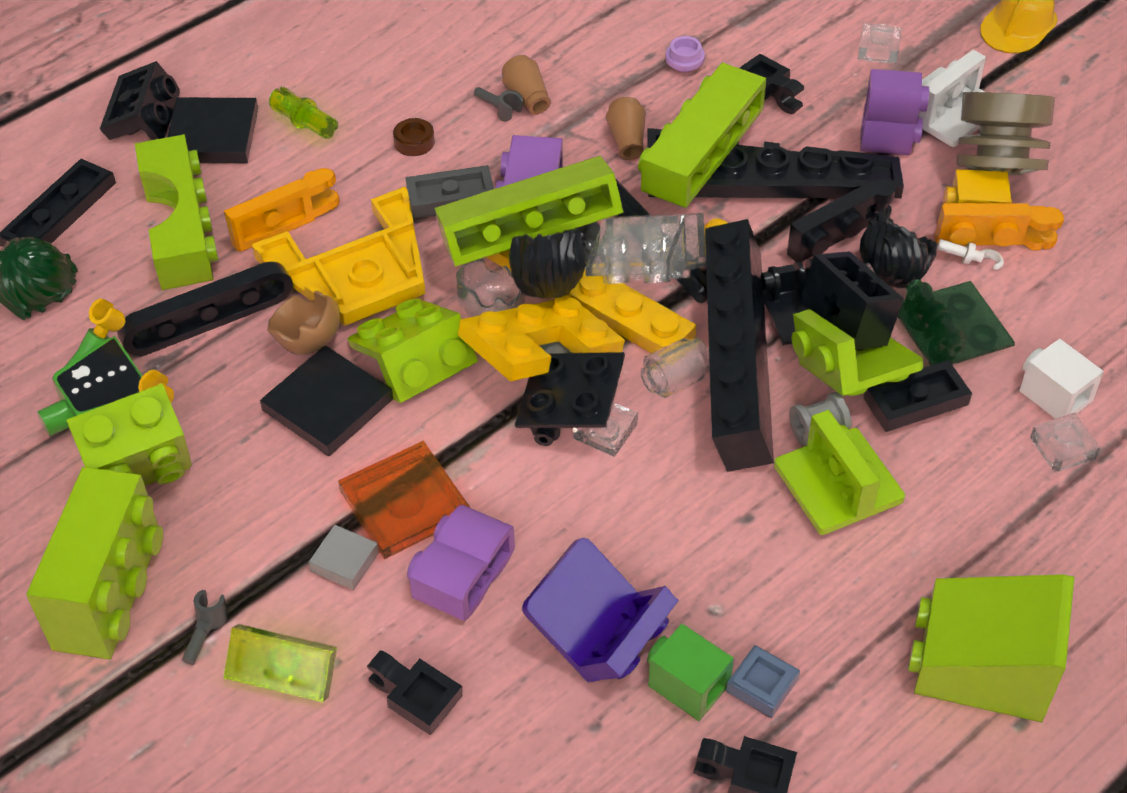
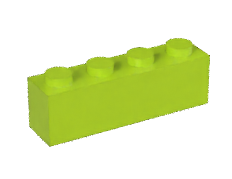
[638,62,766,208]
[434,156,624,267]

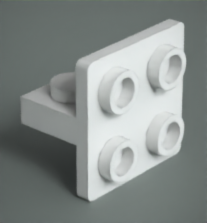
[918,49,986,147]

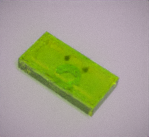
[223,624,337,702]

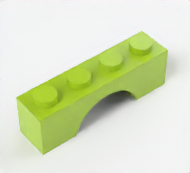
[134,134,219,290]

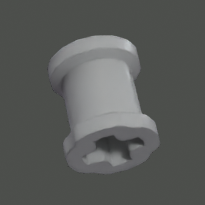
[789,392,852,446]

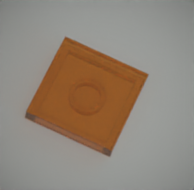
[338,440,470,559]

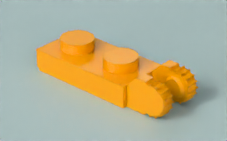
[224,167,340,252]
[934,203,1065,250]

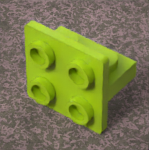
[774,409,905,535]

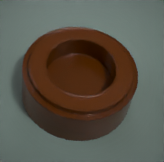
[393,118,435,156]

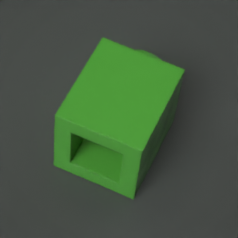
[647,624,734,721]

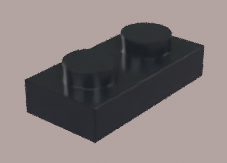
[864,360,972,432]

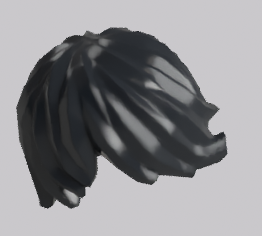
[859,208,937,288]
[509,227,586,298]

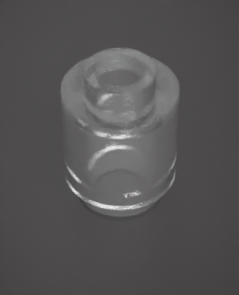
[641,337,710,398]

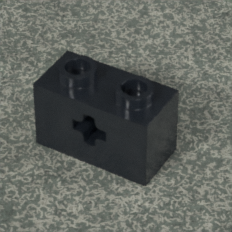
[799,251,904,351]

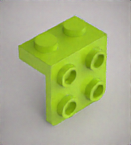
[347,298,478,403]
[791,309,923,396]
[66,383,192,486]

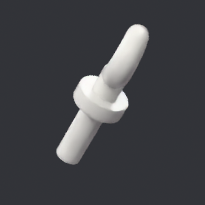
[937,239,1004,270]

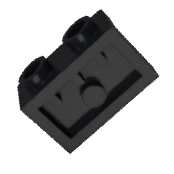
[99,61,180,140]

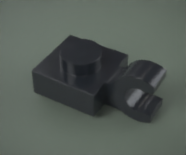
[740,54,804,114]
[367,650,463,735]
[693,736,797,793]

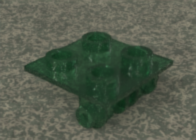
[898,279,1015,366]

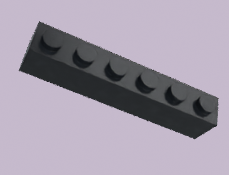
[705,219,774,472]

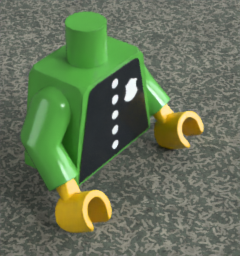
[37,298,174,437]

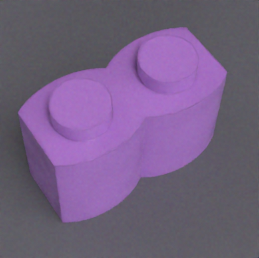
[860,69,929,155]
[407,504,515,621]

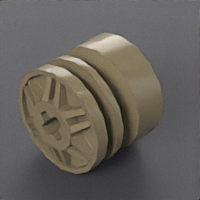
[956,92,1055,175]

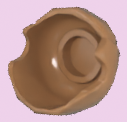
[267,290,340,355]

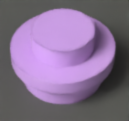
[666,36,705,72]

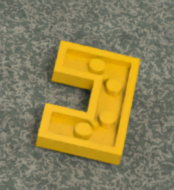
[458,296,625,382]

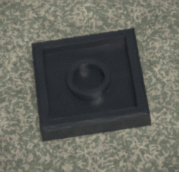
[167,97,258,163]
[260,346,393,456]

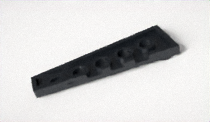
[647,128,904,199]

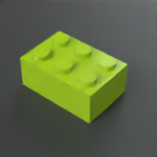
[26,467,163,660]

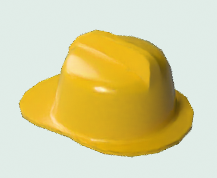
[980,0,1058,53]

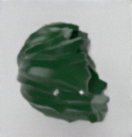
[0,237,78,321]

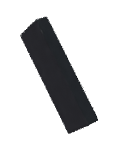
[0,159,116,247]

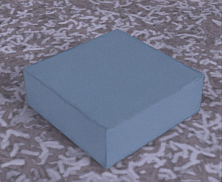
[726,645,800,718]

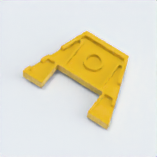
[251,186,426,326]

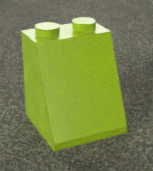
[908,574,1075,723]

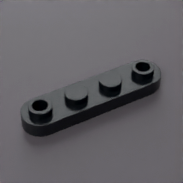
[117,261,293,356]

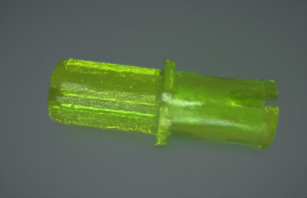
[269,86,338,139]

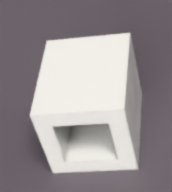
[1019,338,1104,424]

